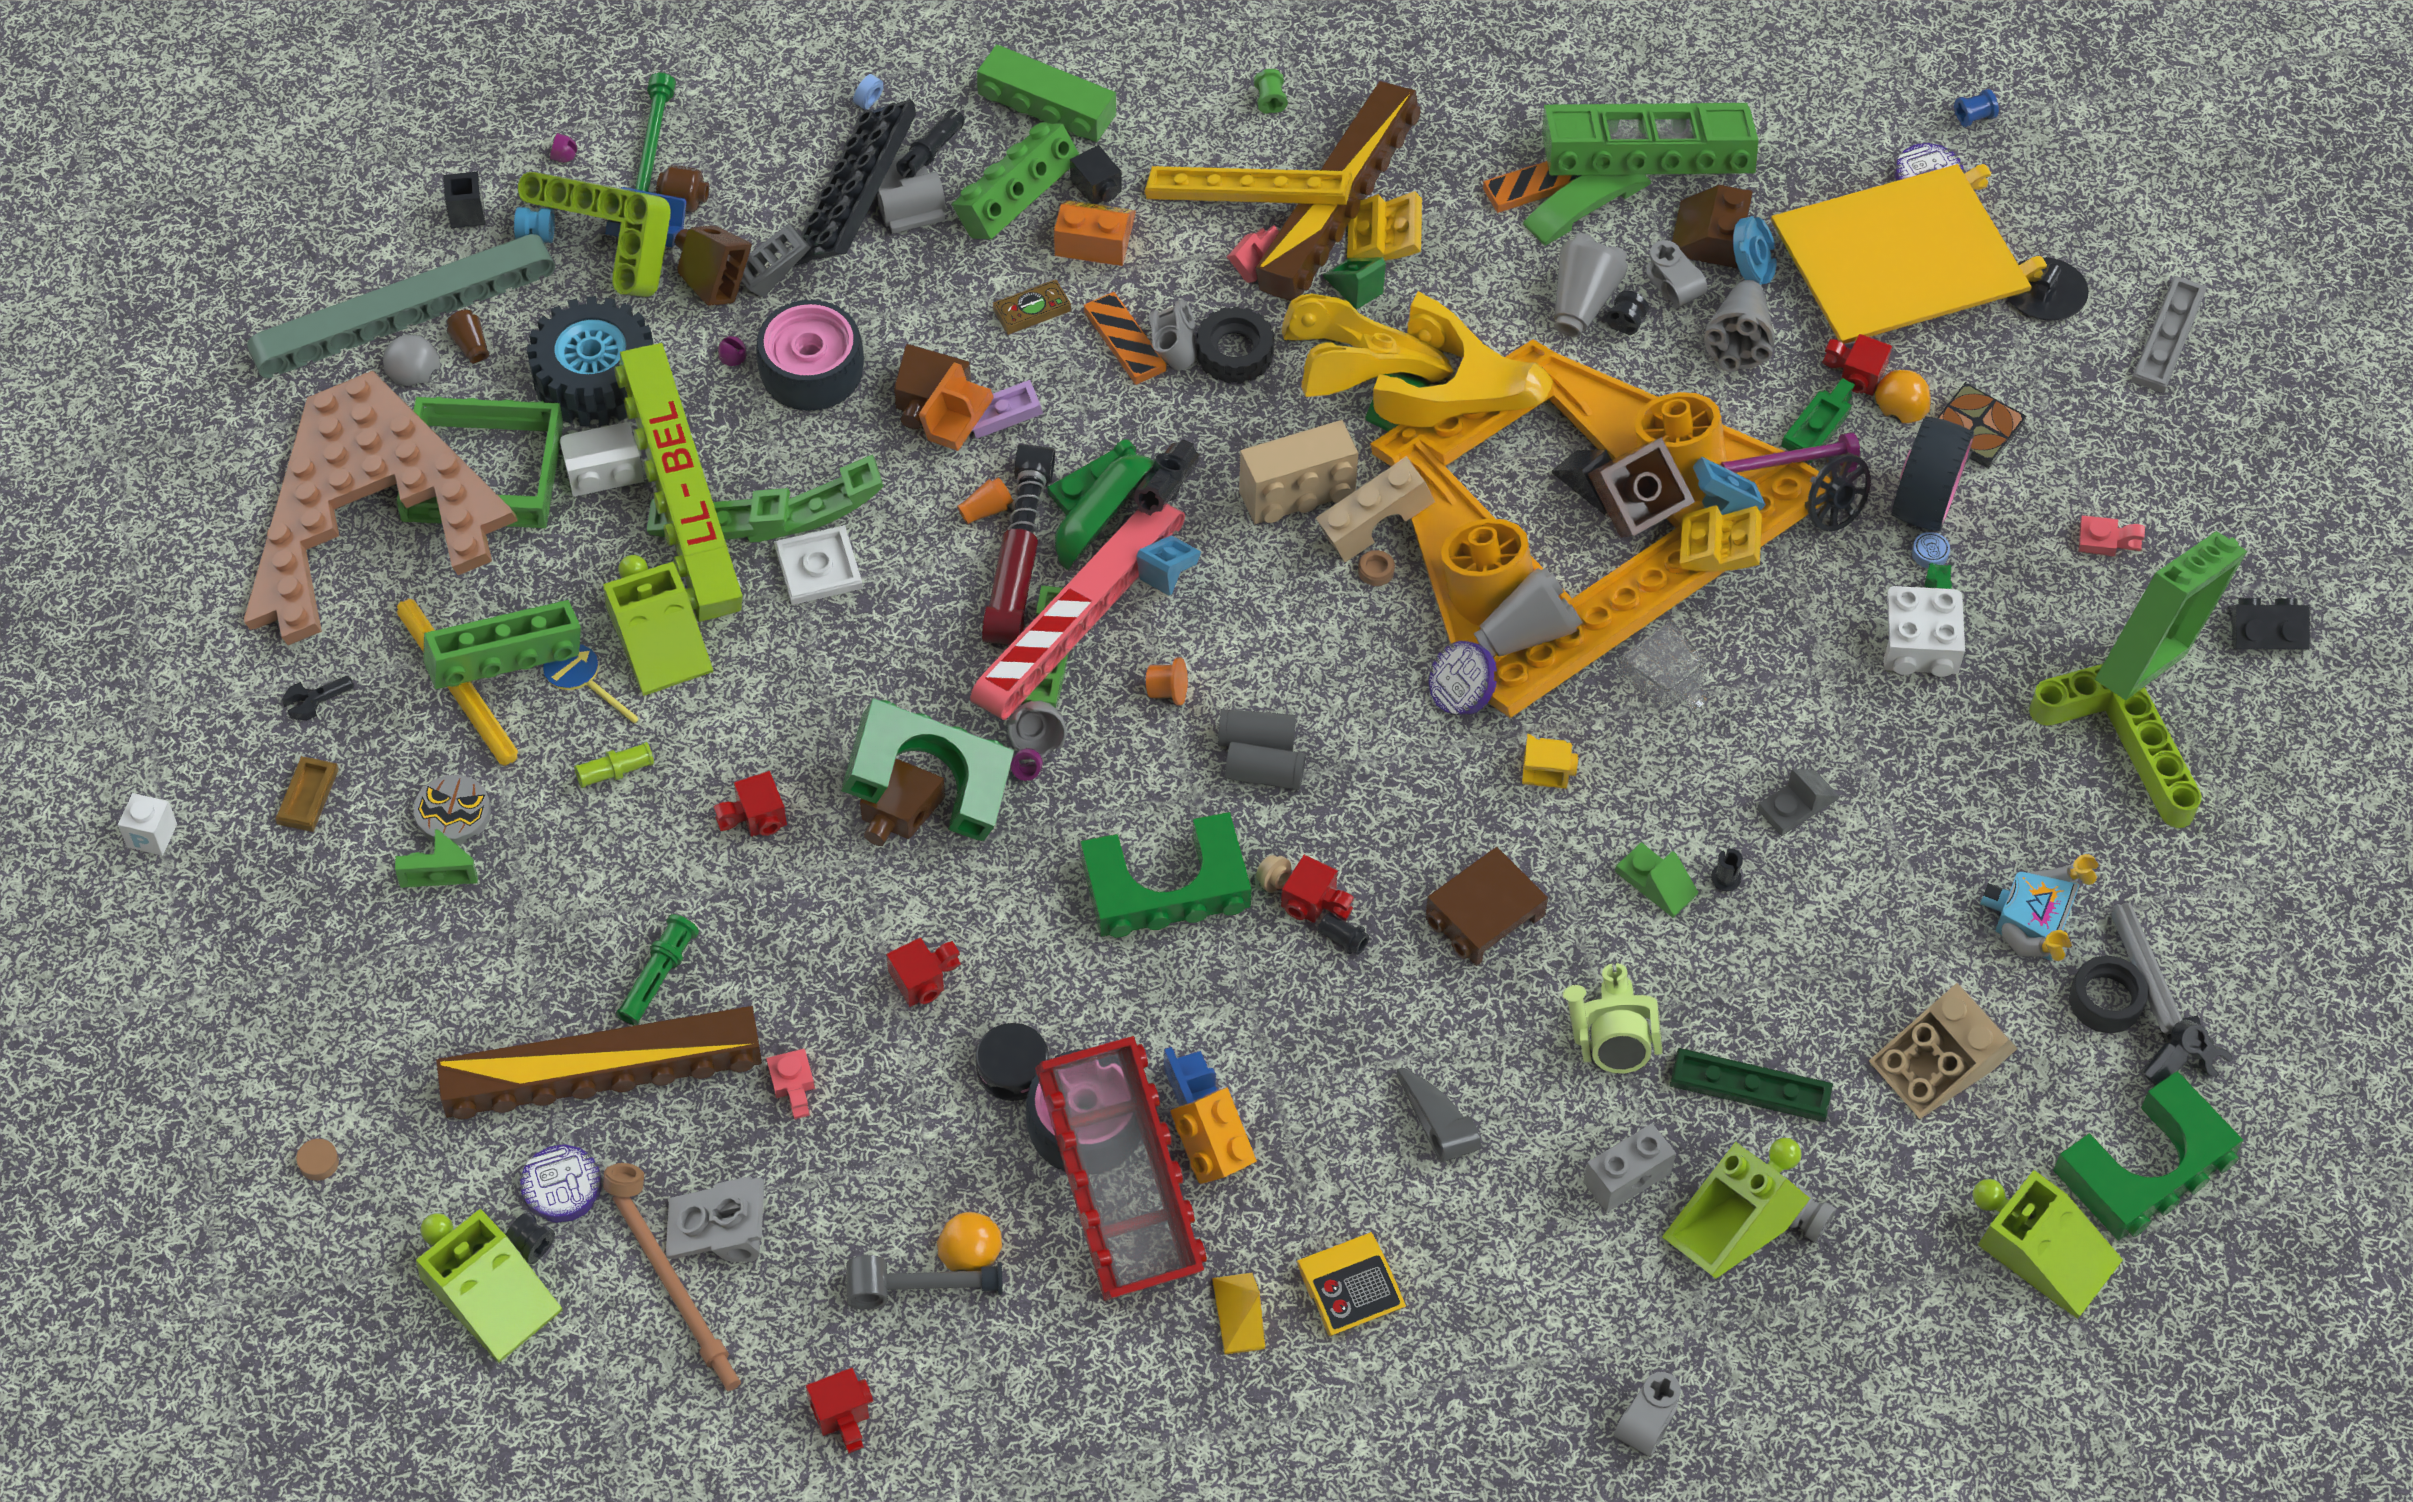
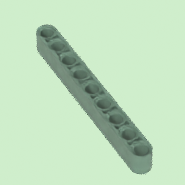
[247,234,555,378]

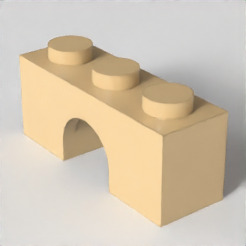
[1316,456,1435,563]

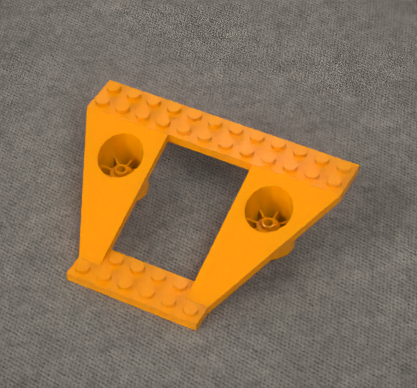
[1370,339,1831,718]

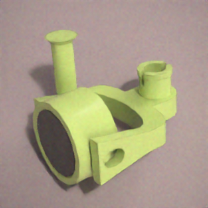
[1563,963,1663,1074]

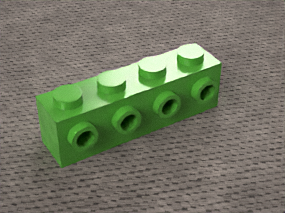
[977,44,1116,142]
[951,122,1079,240]
[423,600,581,689]

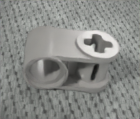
[1646,240,1708,309]
[1149,299,1197,371]
[1613,1372,1681,1457]

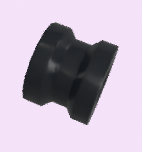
[1606,291,1649,335]
[505,1212,555,1264]

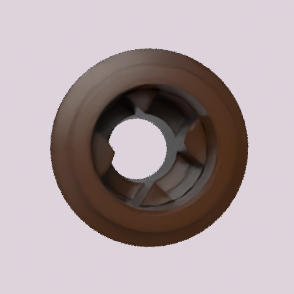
[446,309,490,364]

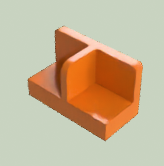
[919,362,994,451]

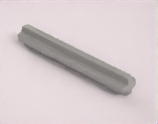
[2111,903,2182,1035]

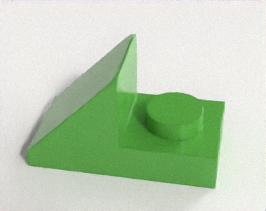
[395,829,478,888]
[1615,842,1698,918]

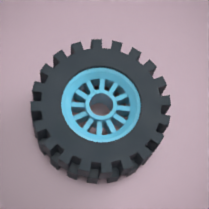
[527,296,654,427]

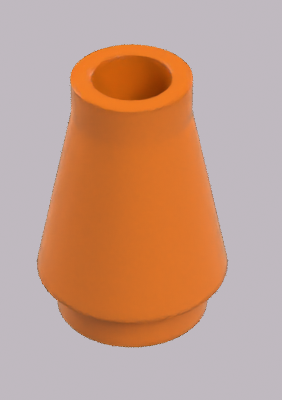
[957,477,1013,525]

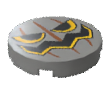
[413,775,491,845]

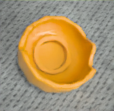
[1875,370,1931,423]
[937,1212,1002,1271]

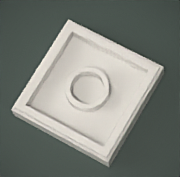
[774,525,863,605]

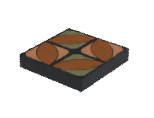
[1937,382,2027,469]

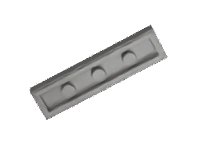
[2131,275,2207,393]

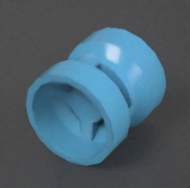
[514,207,555,243]

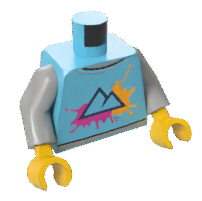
[1980,854,2099,961]

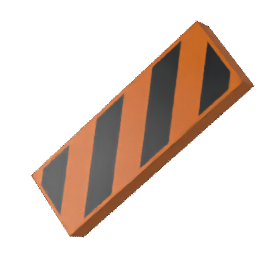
[1483,161,1582,213]
[1084,292,1166,385]

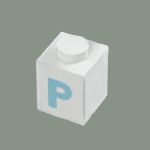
[118,793,177,856]

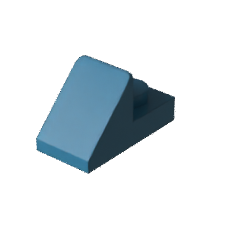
[1693,457,1766,515]
[1136,535,1201,596]

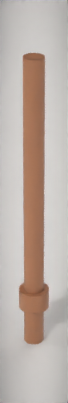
[613,1196,741,1391]

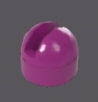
[550,133,578,162]
[718,336,747,366]
[1011,748,1043,781]

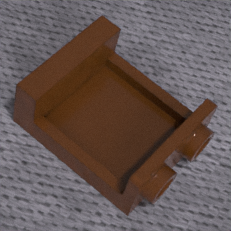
[1425,846,1548,966]

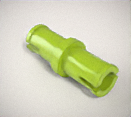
[574,742,654,788]

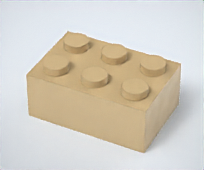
[1239,420,1358,524]

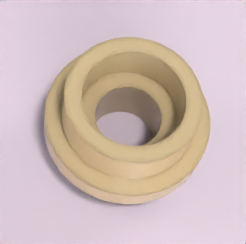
[1256,855,1291,893]

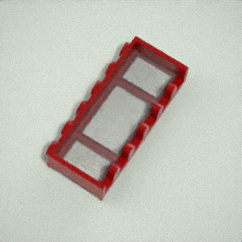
[1035,1036,1207,1301]

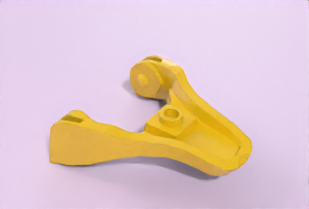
[1373,291,1553,427]
[1282,293,1454,397]

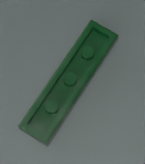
[1670,1048,1833,1122]

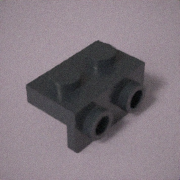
[2227,598,2310,650]

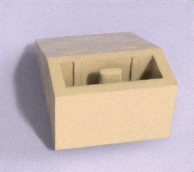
[1869,983,2018,1119]

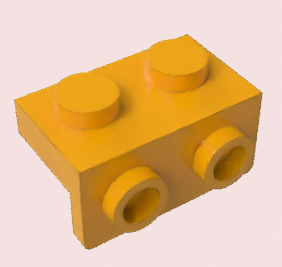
[1171,1087,1257,1184]

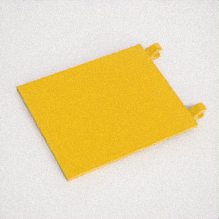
[1771,164,2047,344]

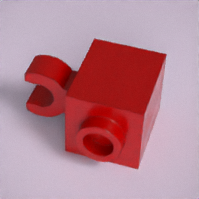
[1822,334,1892,396]
[713,771,787,837]
[1281,854,1354,923]
[886,937,961,1007]
[806,1367,873,1454]

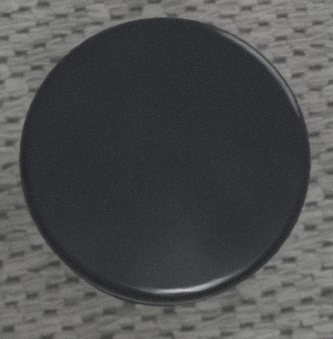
[975,1023,1049,1101]

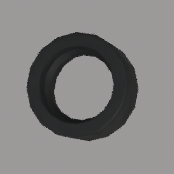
[2069,955,2148,1034]

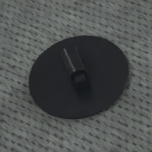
[2007,257,2089,320]

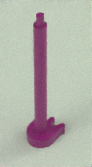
[1720,432,1860,473]

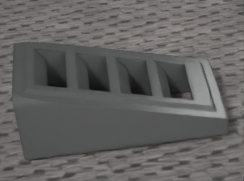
[742,223,811,297]

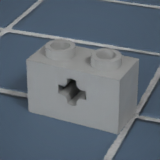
[1583,1123,1676,1212]

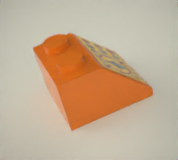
[1054,200,1136,266]

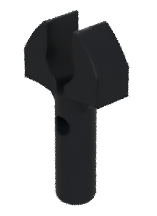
[282,676,354,721]

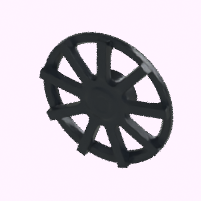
[1805,452,1871,532]

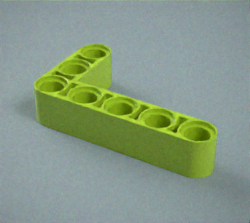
[518,172,670,297]
[2029,663,2202,828]

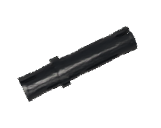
[896,109,965,179]

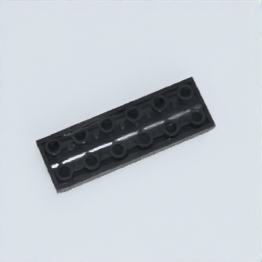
[792,99,916,267]

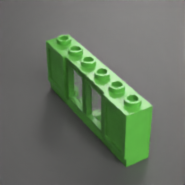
[1542,103,1759,175]

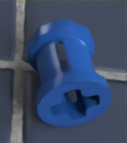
[1954,89,1999,127]

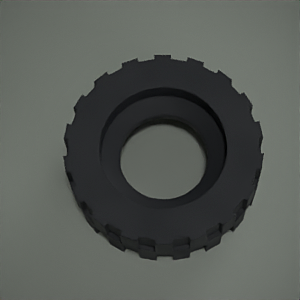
[1196,306,1274,384]

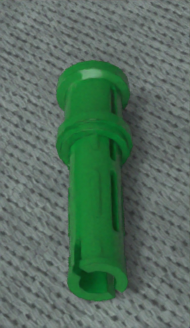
[616,914,699,1026]

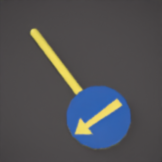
[543,644,638,723]

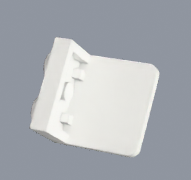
[560,423,644,497]
[1884,586,1965,677]

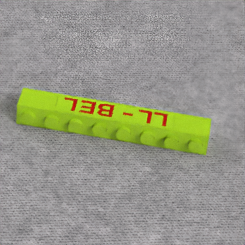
[615,343,743,622]

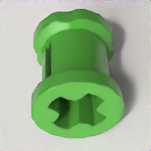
[1254,69,1288,114]

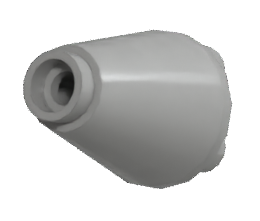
[1554,233,1628,337]
[1704,280,1775,372]
[1474,568,1582,657]

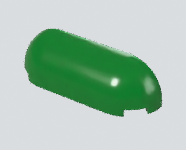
[1055,455,1155,571]

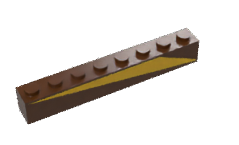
[1255,81,1421,301]
[436,1006,762,1120]

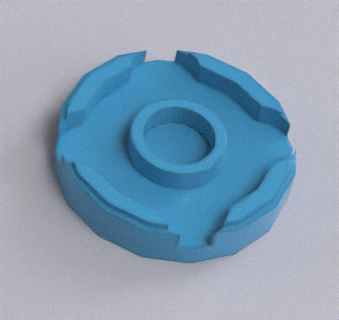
[1733,216,1777,285]

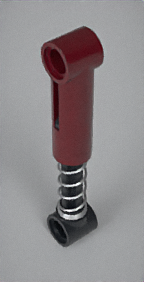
[982,444,1056,645]

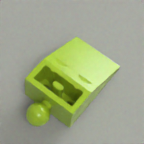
[603,555,714,696]
[1662,1138,1811,1279]
[1973,1170,2123,1319]
[416,1209,562,1363]

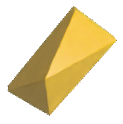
[1212,1273,1265,1354]

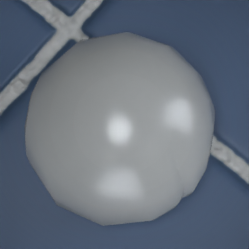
[383,334,440,386]
[1007,700,1068,758]

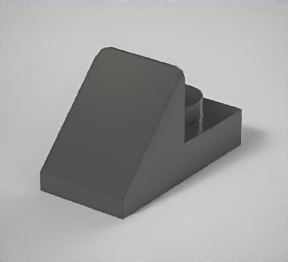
[1757,769,1840,836]

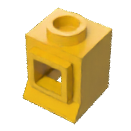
[1522,734,1578,789]

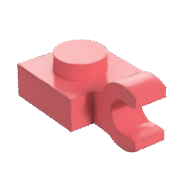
[1227,225,1279,283]
[2079,516,2145,556]
[766,1048,815,1119]

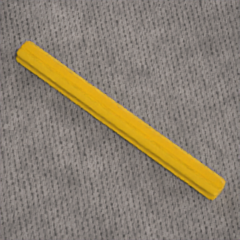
[397,598,518,766]

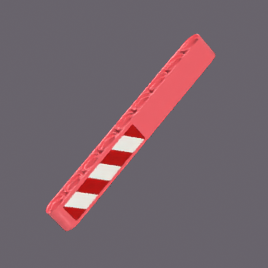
[970,504,1185,720]

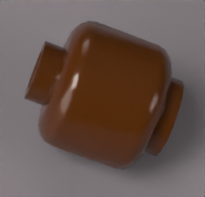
[656,165,709,212]

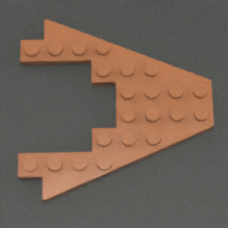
[244,370,518,645]

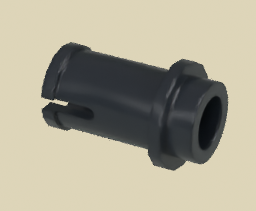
[1711,848,1743,892]
[1318,911,1369,955]

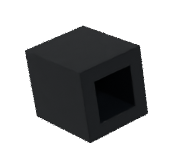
[1070,145,1122,204]
[443,171,486,229]

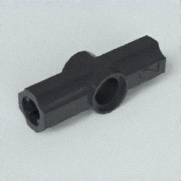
[1133,439,1200,516]

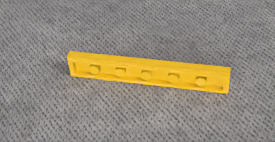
[1144,166,1353,205]

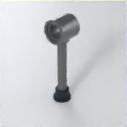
[846,1255,1003,1310]

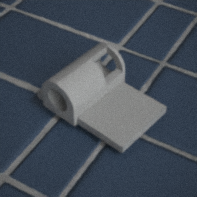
[876,154,946,234]
[666,1176,764,1262]

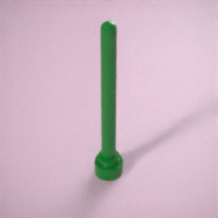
[635,73,676,192]

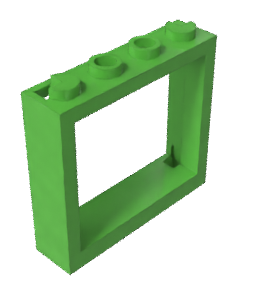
[397,396,564,528]
[2095,531,2248,700]

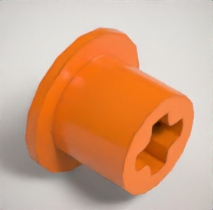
[1146,657,1188,706]

